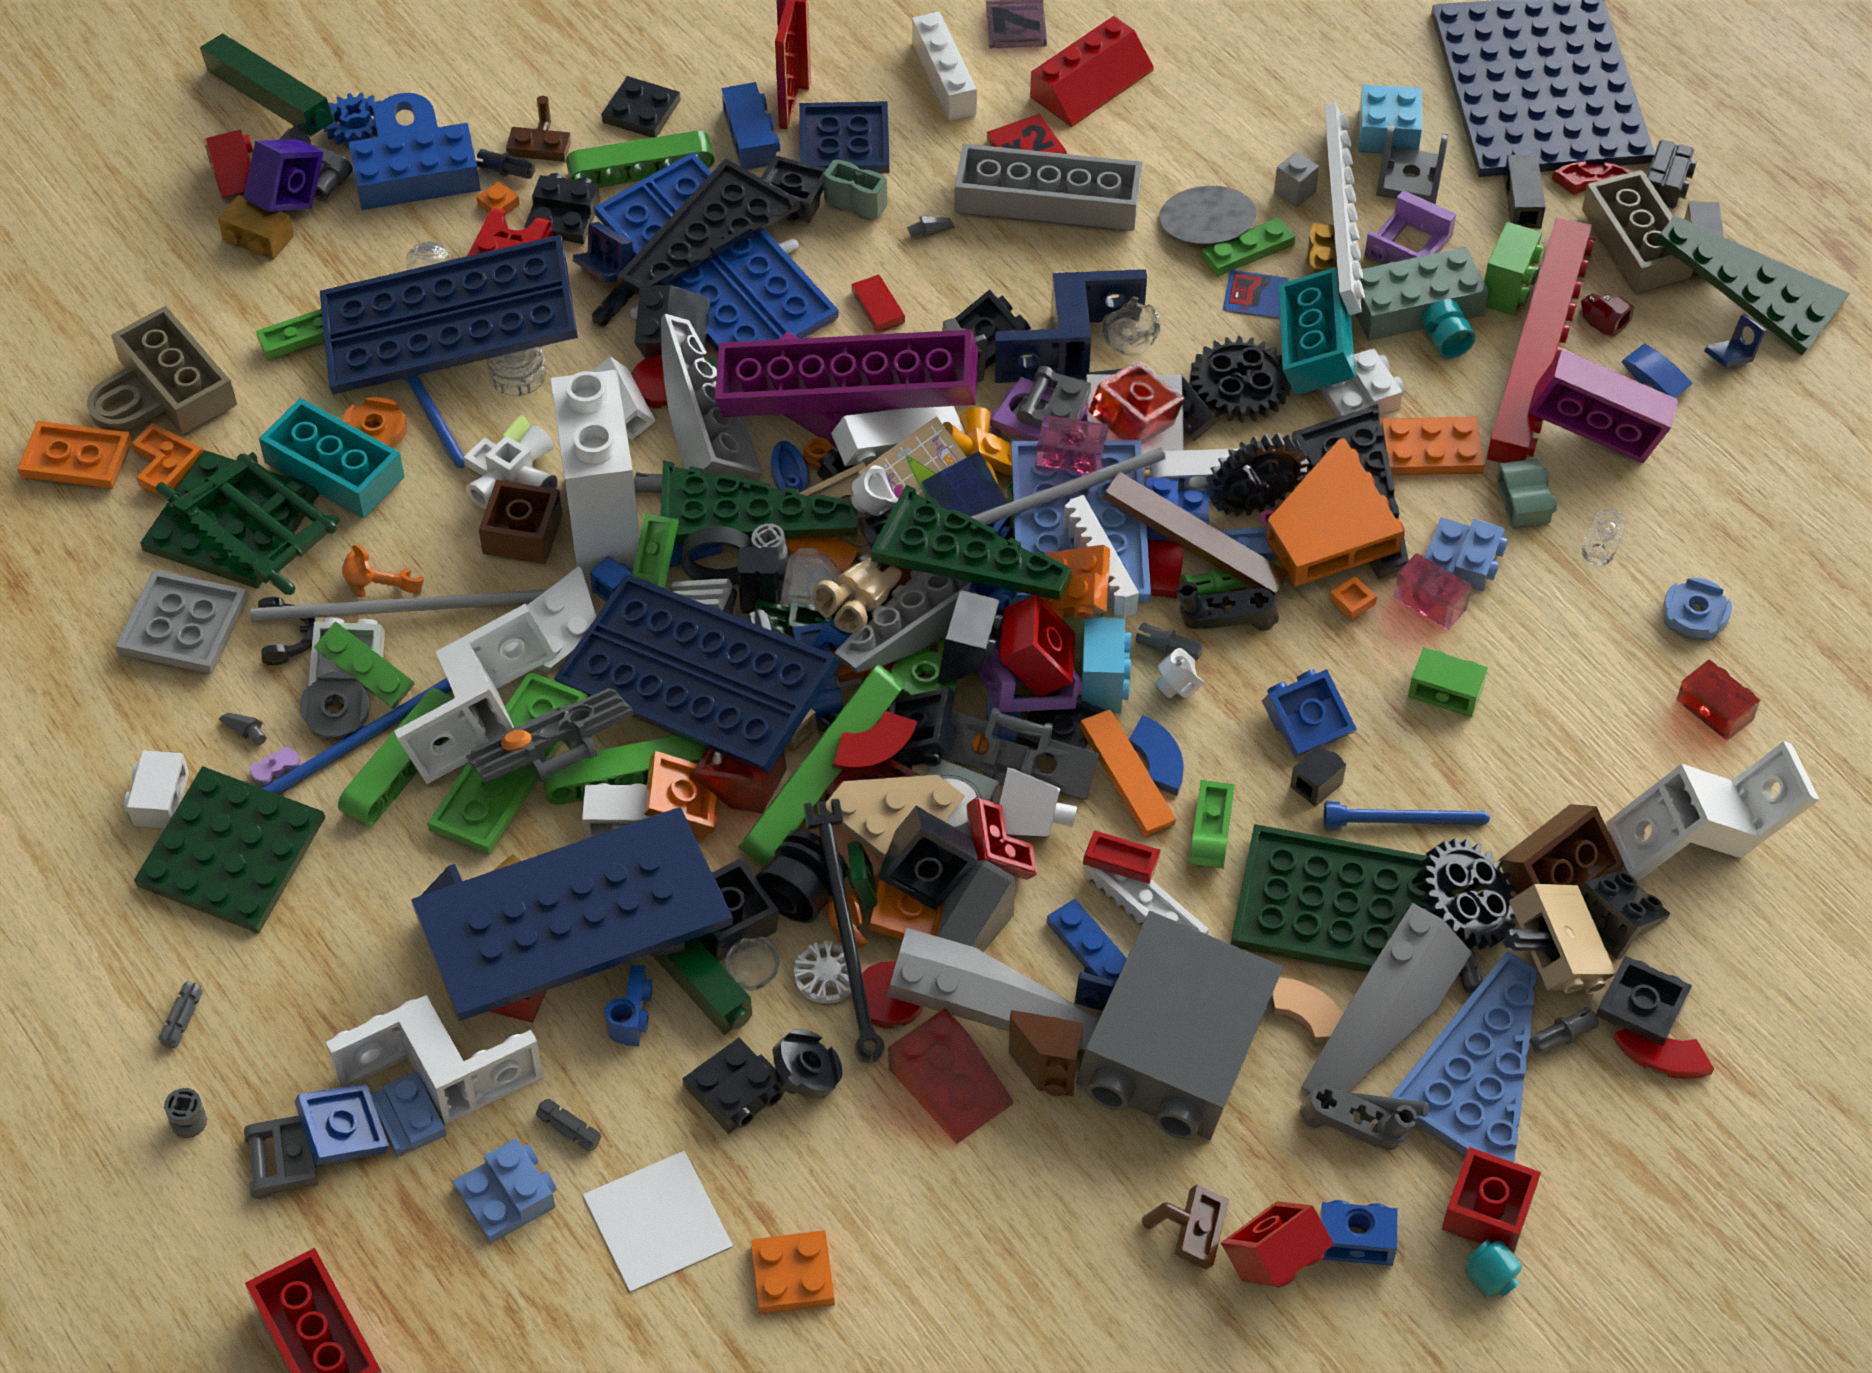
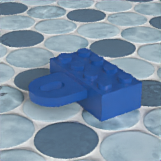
[349,93,481,210]

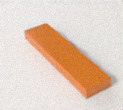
[1079,710,1177,837]

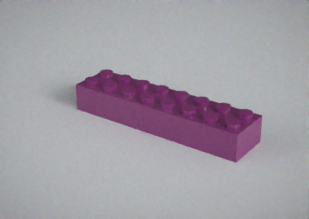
[715,329,978,417]

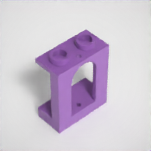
[1364,190,1456,264]
[990,377,1089,441]
[979,647,1082,712]

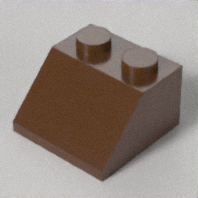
[1008,1010,1083,1096]

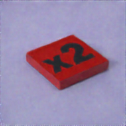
[987,113,1067,154]

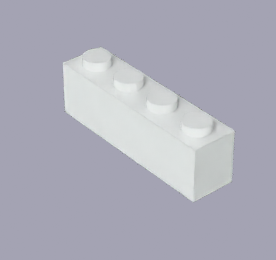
[912,11,977,121]
[831,406,966,466]

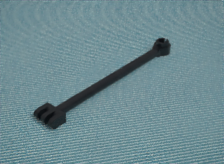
[803,799,885,1064]

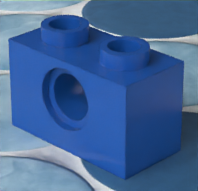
[1319,1200,1398,1266]

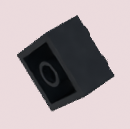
[699,858,779,961]

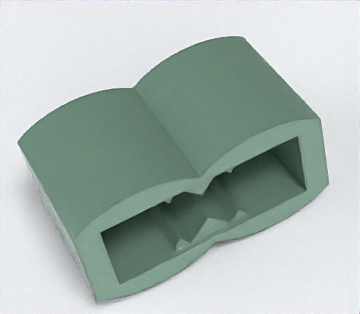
[823,160,887,219]
[1496,459,1557,528]

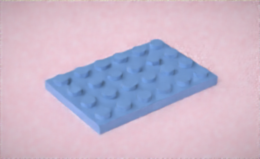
[1011,440,1151,602]

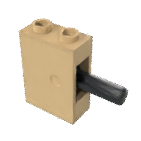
[1503,884,1616,994]

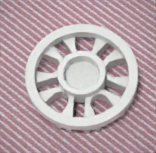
[793,941,851,1004]

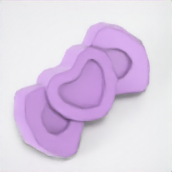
[250,747,300,787]

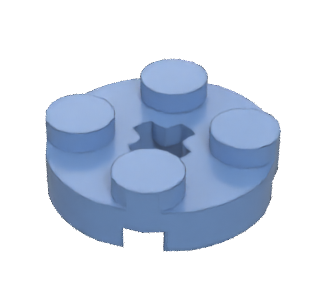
[1663,578,1732,641]

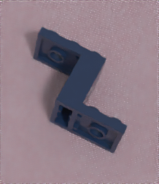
[994,269,1147,383]

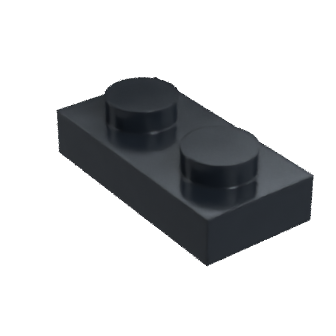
[1180,374,1219,441]

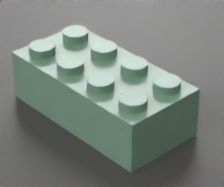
[1355,247,1489,341]

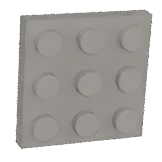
[115,570,248,674]

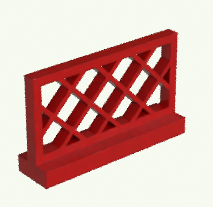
[775,0,811,130]

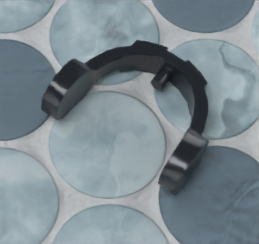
[258,597,316,665]

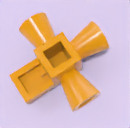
[943,407,1012,497]

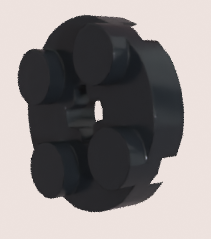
[772,1029,843,1099]

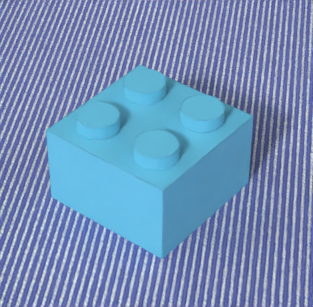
[1358,84,1422,153]
[1081,618,1131,713]

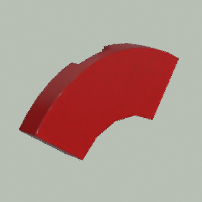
[1552,161,1631,195]
[832,711,917,770]
[1613,1029,1714,1079]

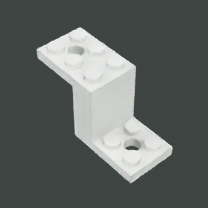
[395,604,556,784]
[1606,741,1819,881]
[326,995,544,1125]

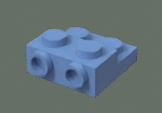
[1420,517,1508,592]
[453,1138,557,1244]

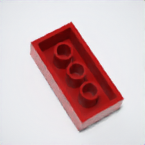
[245,1247,382,1373]

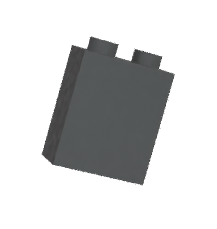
[1075,910,1283,1141]

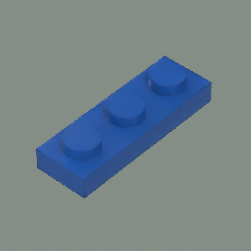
[1047,899,1127,986]

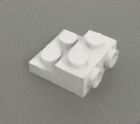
[1320,348,1404,417]
[308,617,385,692]

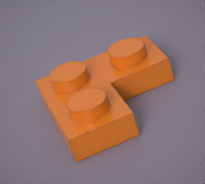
[132,423,203,497]

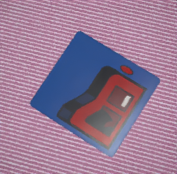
[1223,270,1289,318]

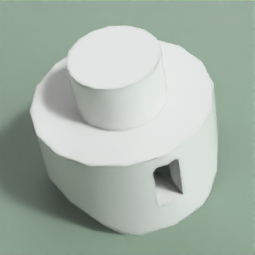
[851,465,898,516]
[1156,648,1205,699]

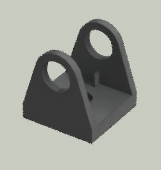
[1376,125,1449,205]

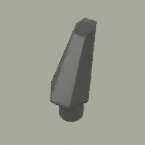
[907,216,955,238]
[219,713,267,746]

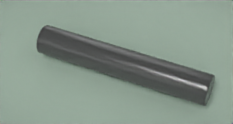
[1347,1092,1429,1117]

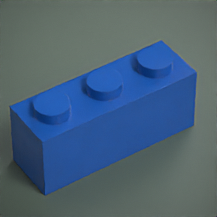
[721,82,780,170]

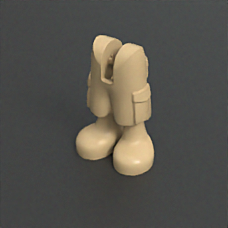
[813,556,902,633]

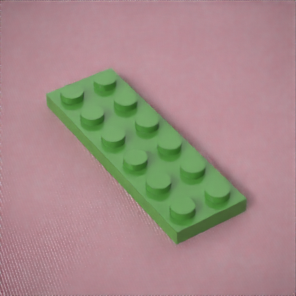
[428,672,589,855]

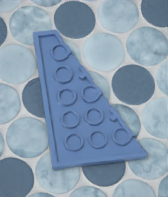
[1390,950,1538,1162]

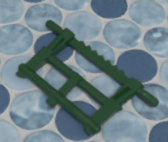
[155,451,341,595]

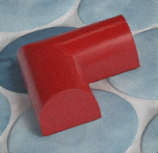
[966,797,1037,880]

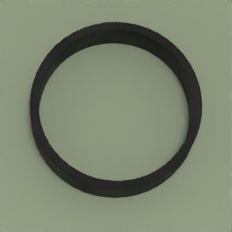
[682,526,753,585]

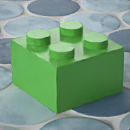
[1484,222,1544,316]

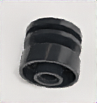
[755,829,848,923]

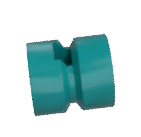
[1421,299,1476,358]

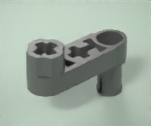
[279,126,353,201]
[1299,1084,1418,1150]

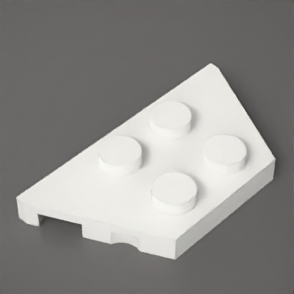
[503,566,596,674]

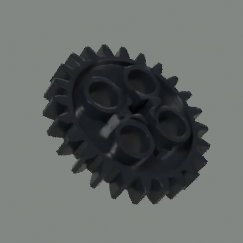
[1189,336,1291,423]
[1205,433,1309,517]
[1416,838,1517,950]

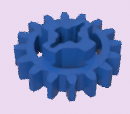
[324,92,382,148]

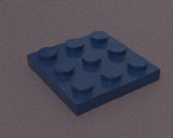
[799,101,890,173]

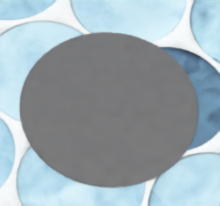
[1160,186,1256,244]

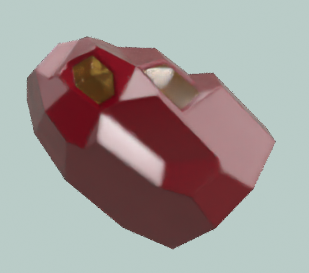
[1581,293,1635,335]

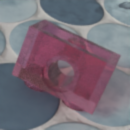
[1036,415,1108,474]
[1394,553,1472,630]

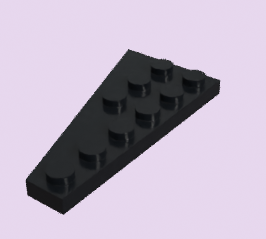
[617,158,800,295]
[1292,404,1409,579]

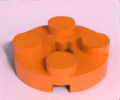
[342,397,407,449]

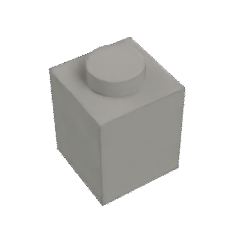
[1274,152,1319,207]

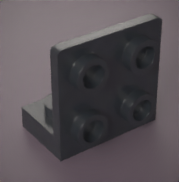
[1580,870,1670,959]

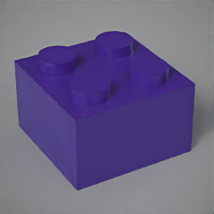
[244,139,324,212]

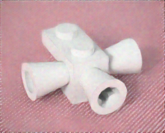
[464,425,557,510]

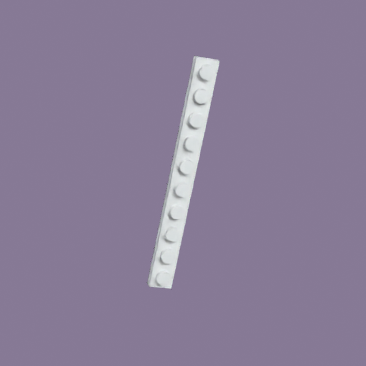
[1324,102,1365,315]

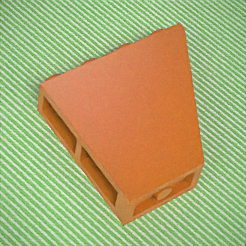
[1265,438,1405,587]

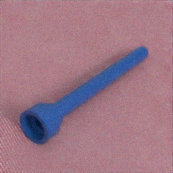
[403,375,465,468]
[1323,802,1490,829]

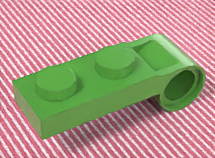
[1189,780,1235,869]

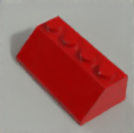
[1030,15,1154,127]

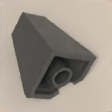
[937,860,1015,952]

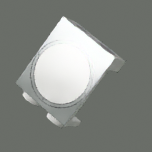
[926,760,999,836]

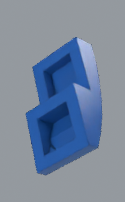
[1621,343,1693,398]

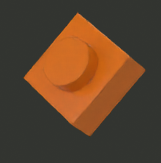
[476,181,520,214]
[1329,576,1377,620]

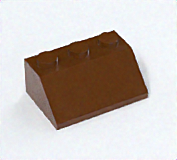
[1498,804,1624,895]

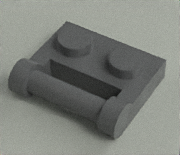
[1016,366,1091,437]
[244,1115,318,1199]

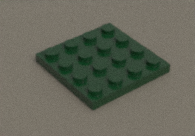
[140,450,319,589]
[134,766,326,933]

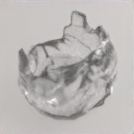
[1100,297,1161,356]

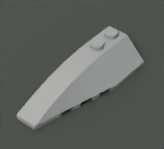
[661,314,762,479]
[834,570,972,673]
[1301,903,1472,1094]
[887,928,1100,1053]

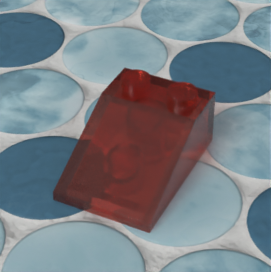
[888,1008,1013,1144]

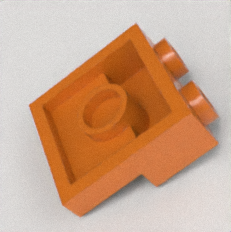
[1039,545,1110,621]
[644,751,721,841]

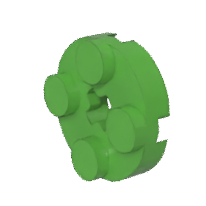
[892,646,958,697]

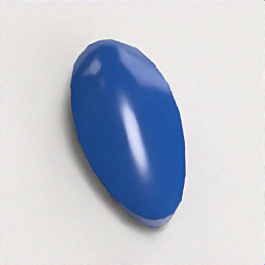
[771,441,810,493]

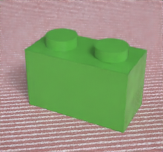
[1408,647,1488,717]

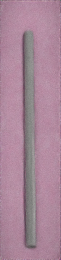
[859,447,1165,563]
[251,589,548,622]

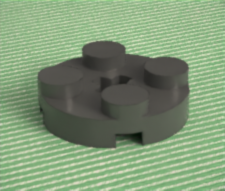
[300,672,370,740]

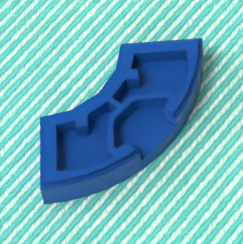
[1129,715,1184,796]

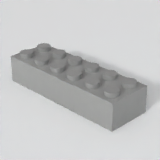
[954,144,1142,231]

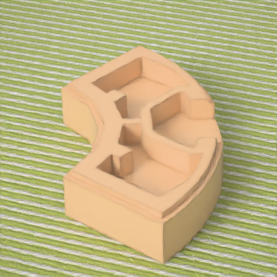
[1271,977,1343,1044]

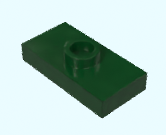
[846,840,878,910]

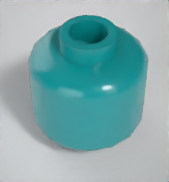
[1465,1239,1522,1297]

